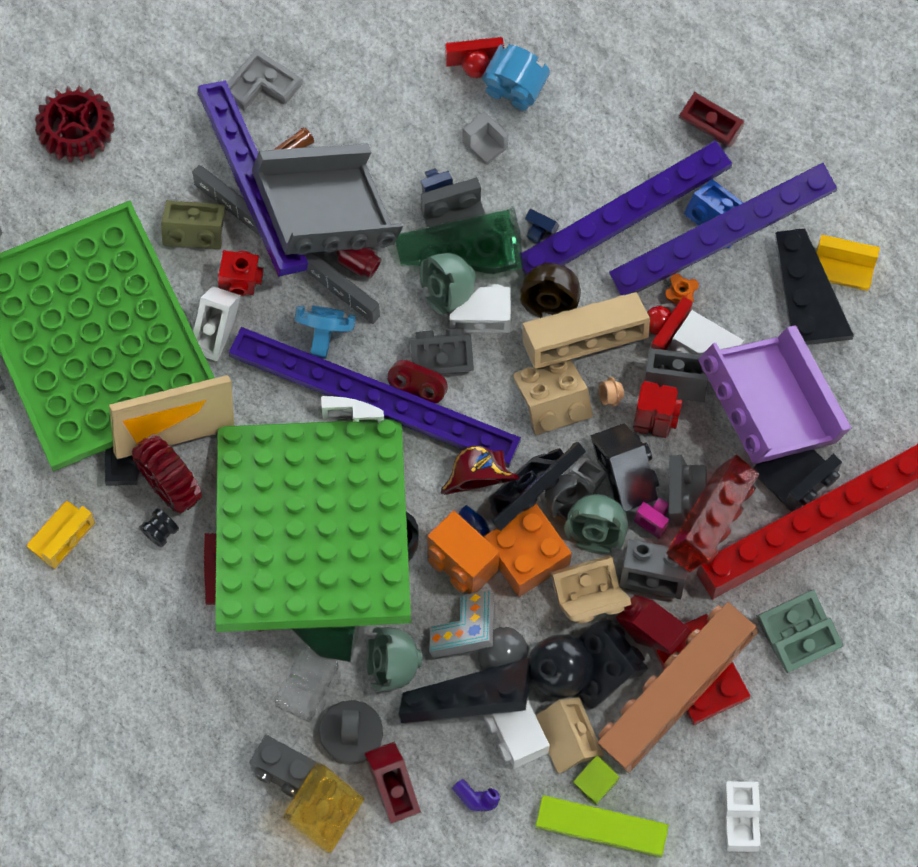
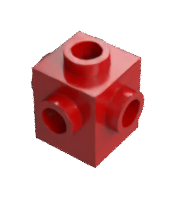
[218,250,264,296]

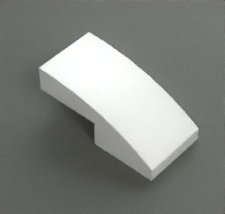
[321,396,384,423]
[725,781,761,852]

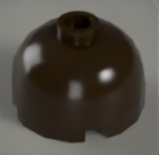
[520,263,581,318]

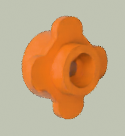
[665,274,699,304]

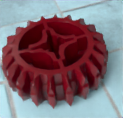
[35,85,115,163]
[132,434,202,514]

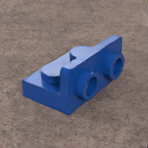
[684,179,743,248]

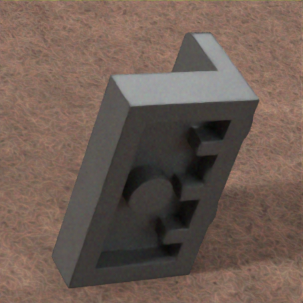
[421,177,486,234]
[410,328,474,374]
[669,455,707,526]

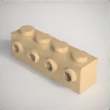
[523,292,650,369]

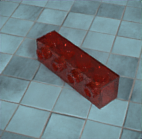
[666,454,759,573]

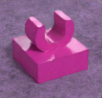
[634,498,669,539]

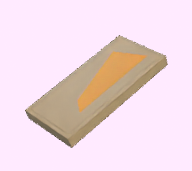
[109,375,234,459]

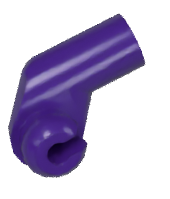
[452,779,500,811]

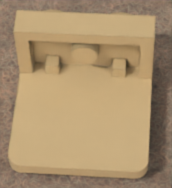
[513,359,593,435]
[550,555,631,623]

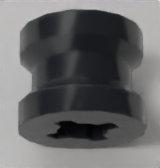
[139,508,179,548]

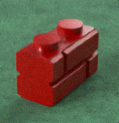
[633,381,682,438]

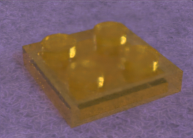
[282,762,364,854]

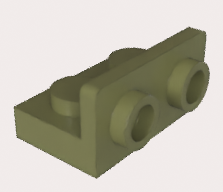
[161,200,226,250]

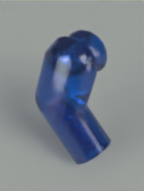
[458,505,490,537]

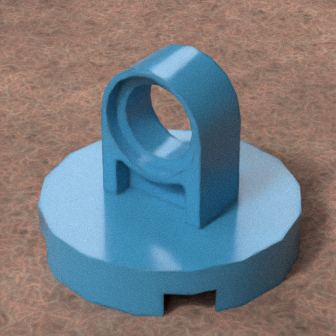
[294,305,356,359]

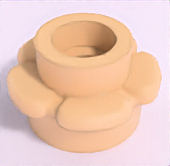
[599,377,624,407]

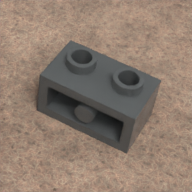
[645,348,708,403]
[619,539,691,599]
[249,734,323,801]

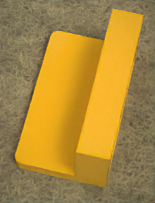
[816,234,880,291]
[27,501,95,569]

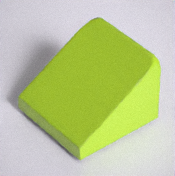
[573,755,620,805]

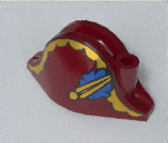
[441,446,519,495]

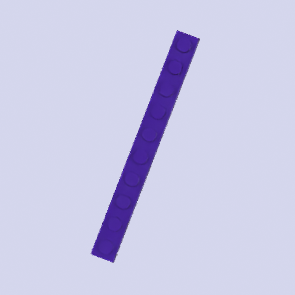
[229,327,521,468]

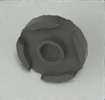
[319,700,383,765]

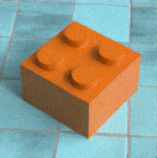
[484,504,572,597]
[427,510,500,594]

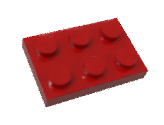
[653,614,751,726]

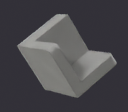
[463,111,508,165]

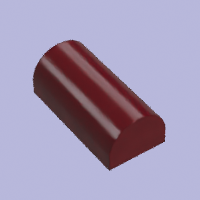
[679,92,744,148]

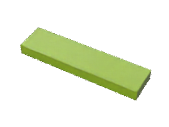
[535,795,669,858]

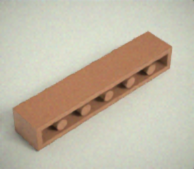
[597,602,758,773]

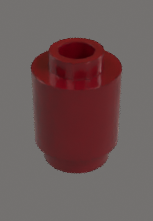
[336,247,382,279]

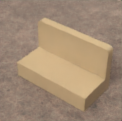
[535,698,604,773]

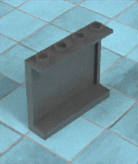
[252,143,403,255]

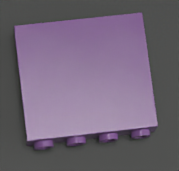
[698,325,852,464]

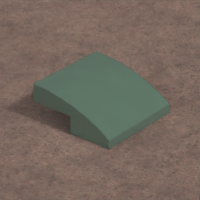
[756,590,844,673]

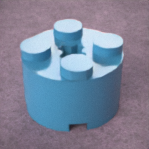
[482,44,550,111]

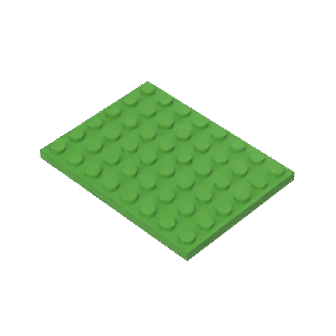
[0,200,215,472]
[215,419,411,632]

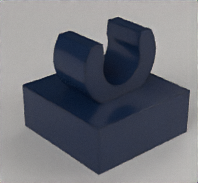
[420,168,453,193]
[525,208,560,244]

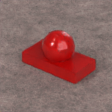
[445,37,504,78]
[647,296,693,350]

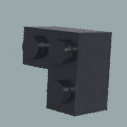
[590,423,659,511]

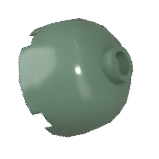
[419,253,476,315]
[564,494,628,554]
[366,627,422,691]

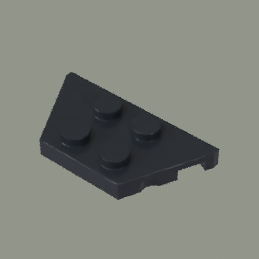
[489,442,586,531]

